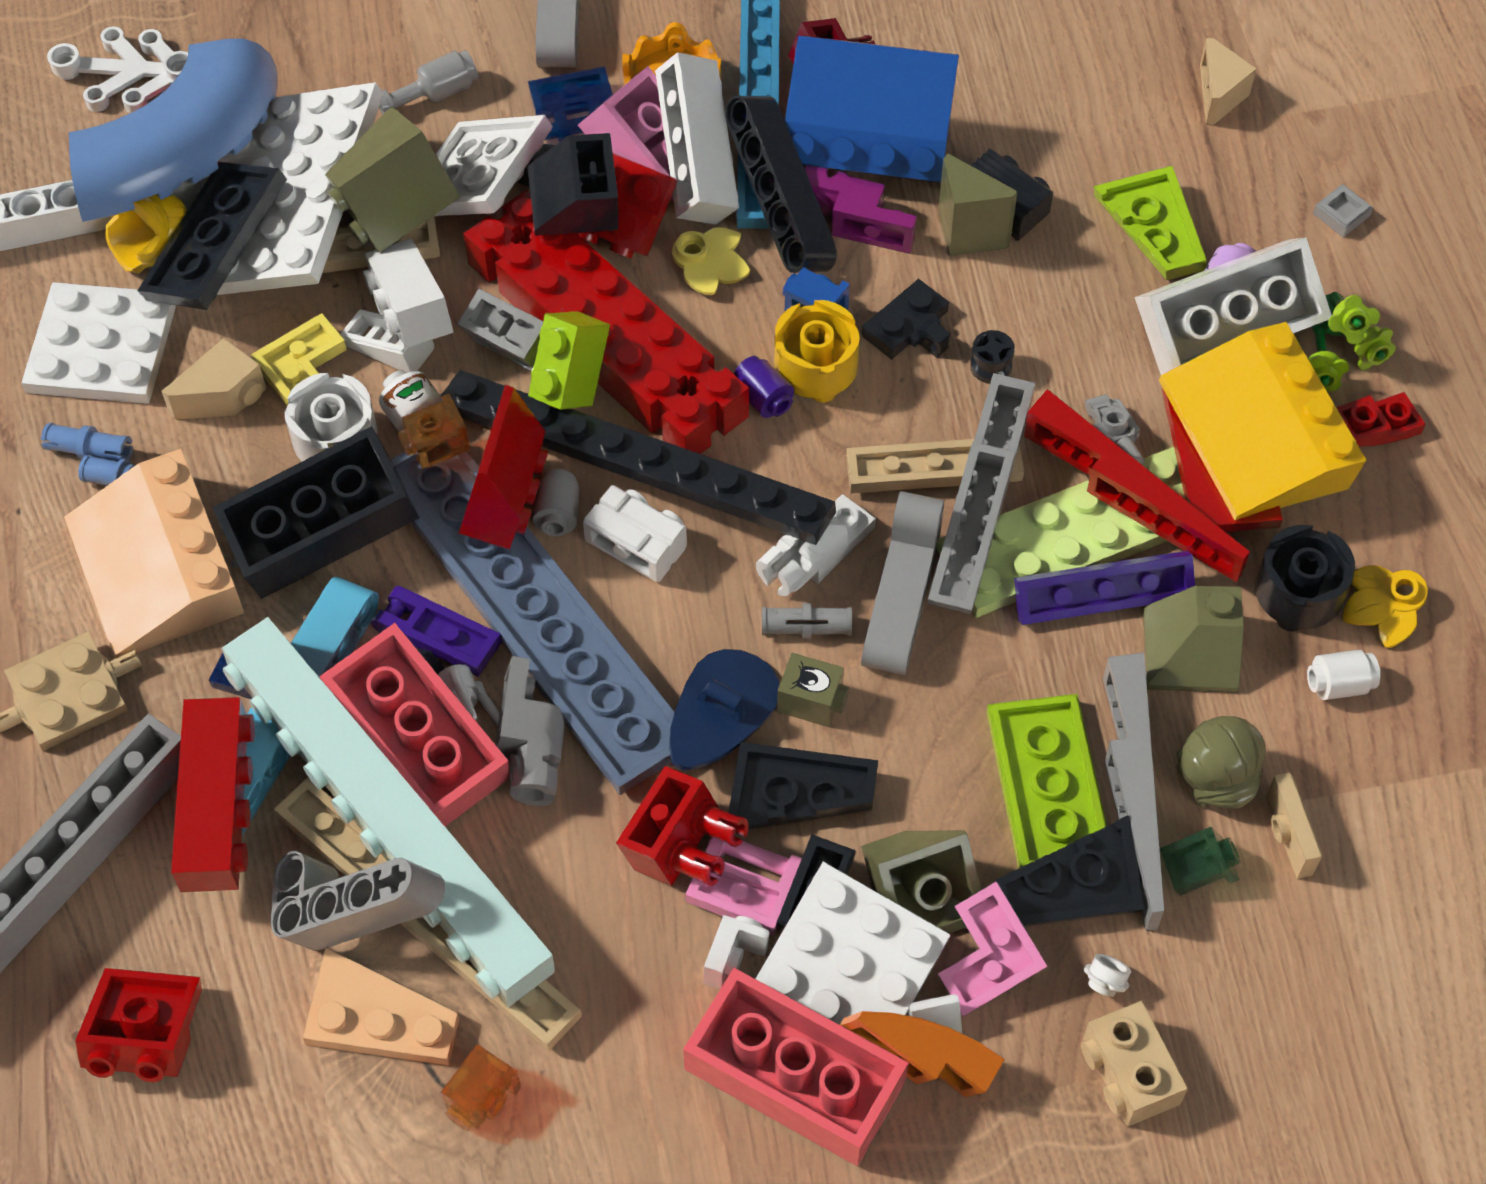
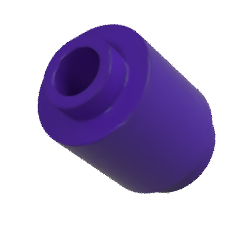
[734,356,794,418]

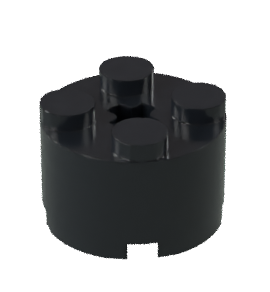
[1255,525,1355,632]

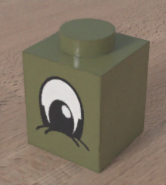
[777,653,849,727]

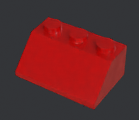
[459,384,548,549]

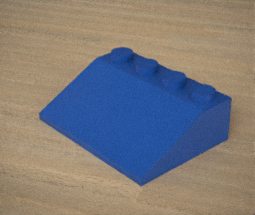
[785,35,959,182]

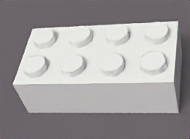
[1134,237,1332,375]

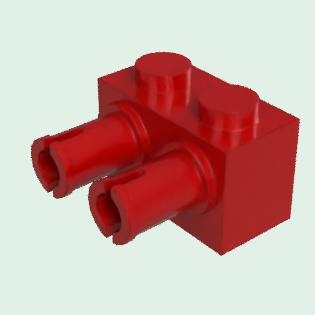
[616,766,749,887]

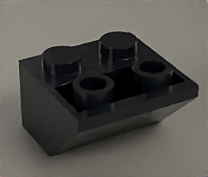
[528,133,618,236]

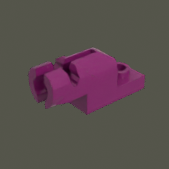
[805,164,917,254]

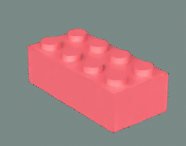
[319,623,510,827]
[683,968,909,1167]

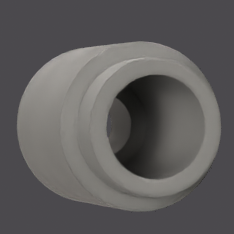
[533,469,580,536]

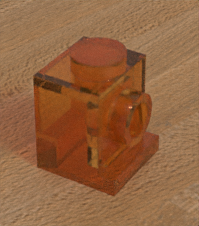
[398,394,470,469]
[441,1044,521,1131]

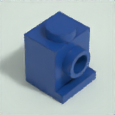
[782,267,850,312]

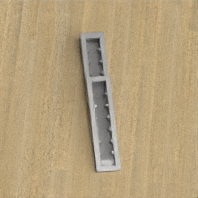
[928,373,1035,614]
[1103,652,1164,931]

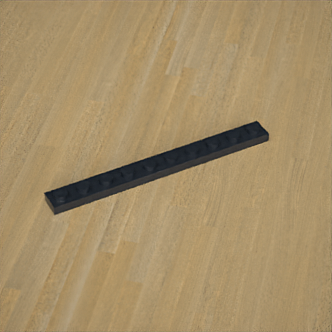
[441,370,836,545]

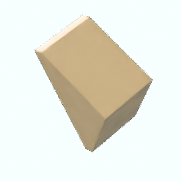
[1200,38,1257,125]

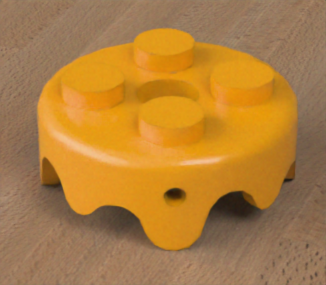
[622,22,721,85]

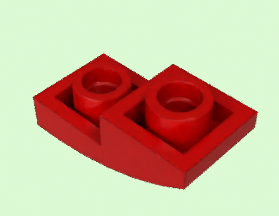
[1336,392,1426,447]

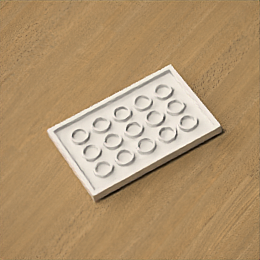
[217,82,383,295]

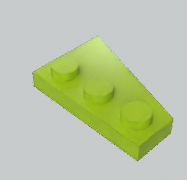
[1094,166,1207,280]

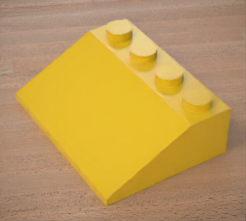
[1159,322,1367,520]

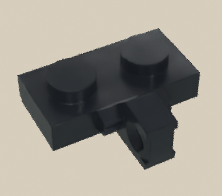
[861,278,950,360]

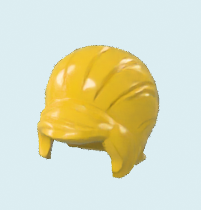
[106,194,188,274]

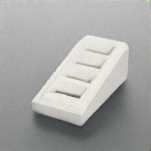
[340,309,434,372]

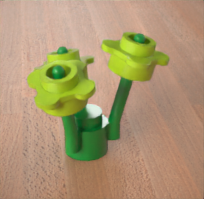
[1308,292,1396,392]

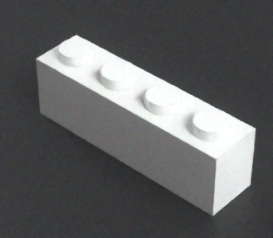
[655,52,739,225]

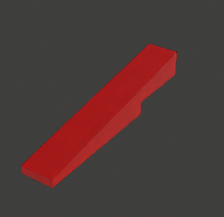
[1024,389,1250,582]

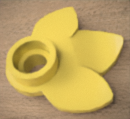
[672,227,750,295]

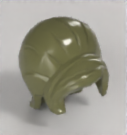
[1177,716,1266,809]

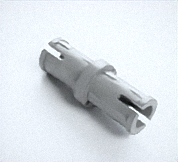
[762,603,852,639]

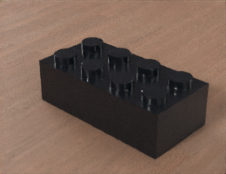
[212,426,420,599]

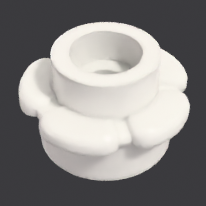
[1084,954,1131,997]

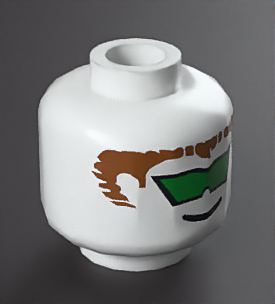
[378,370,443,435]

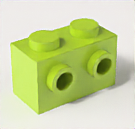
[528,311,610,410]

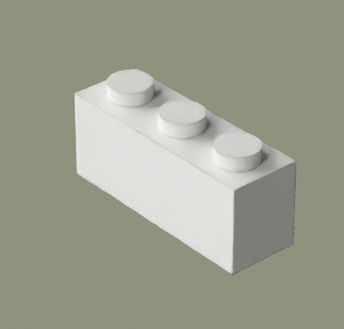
[362,238,454,348]

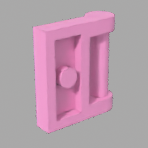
[685,837,802,936]

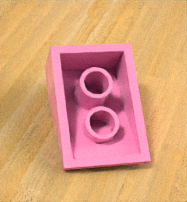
[578,66,674,201]

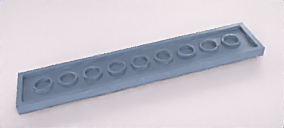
[391,427,675,795]

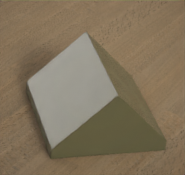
[938,153,1018,256]

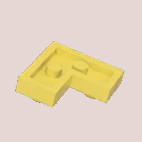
[251,313,347,405]

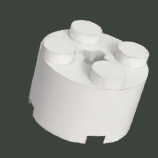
[285,373,378,461]

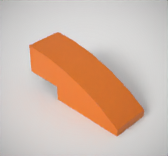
[840,1011,1005,1098]

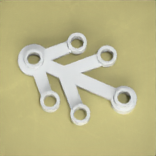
[47,26,188,114]

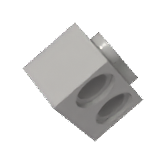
[457,289,543,371]

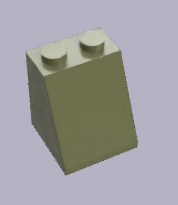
[325,107,461,253]

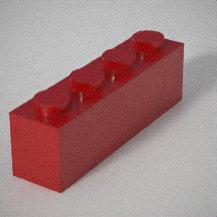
[171,697,255,892]

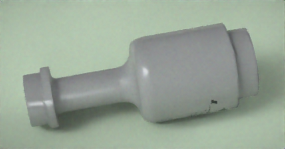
[379,50,479,115]

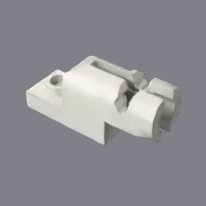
[756,494,876,596]

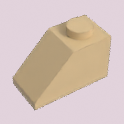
[162,338,267,420]

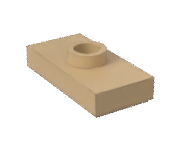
[1266,772,1323,879]

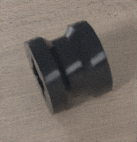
[970,330,1015,384]

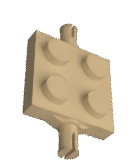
[0,631,142,751]

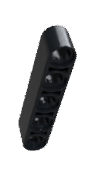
[725,96,837,273]

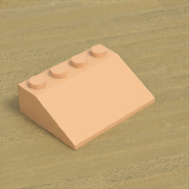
[64,449,244,659]

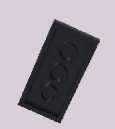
[137,162,287,310]

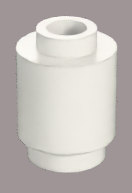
[1307,650,1380,700]

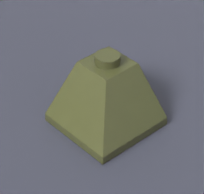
[1143,586,1244,693]
[861,830,981,934]

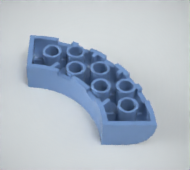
[69,39,278,222]

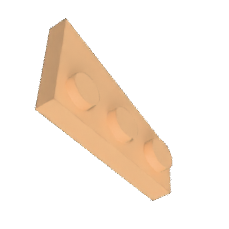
[303,947,459,1066]

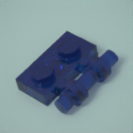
[528,66,613,142]

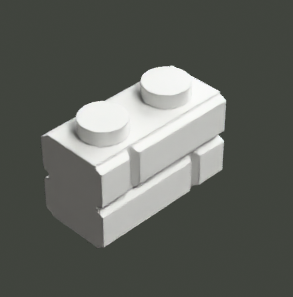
[583,485,687,582]

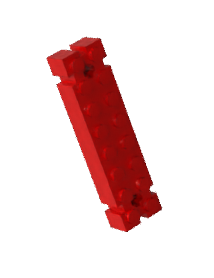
[463,189,749,454]

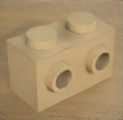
[1081,1000,1188,1127]

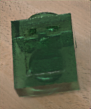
[1159,827,1241,896]

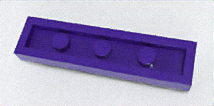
[1014,551,1195,625]

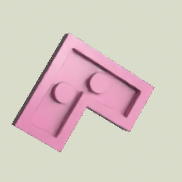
[938,882,1047,1017]

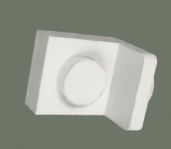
[703,915,769,990]

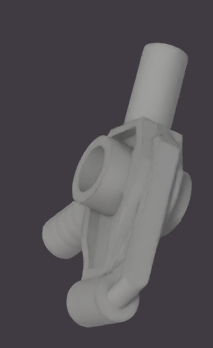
[1085,394,1145,465]

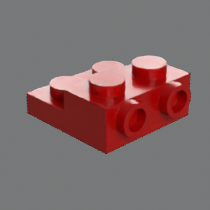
[577,153,678,259]
[75,968,202,1083]

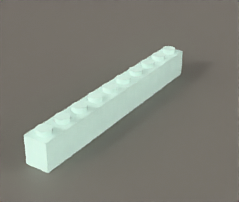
[222,617,555,1008]

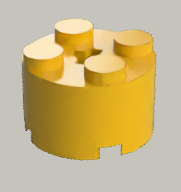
[774,300,860,403]

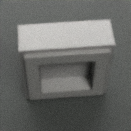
[1313,184,1373,237]

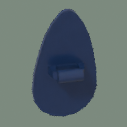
[669,649,779,771]

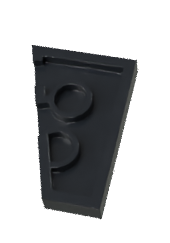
[728,742,878,830]
[993,815,1145,927]

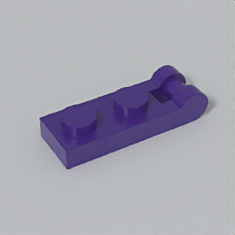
[371,586,502,677]

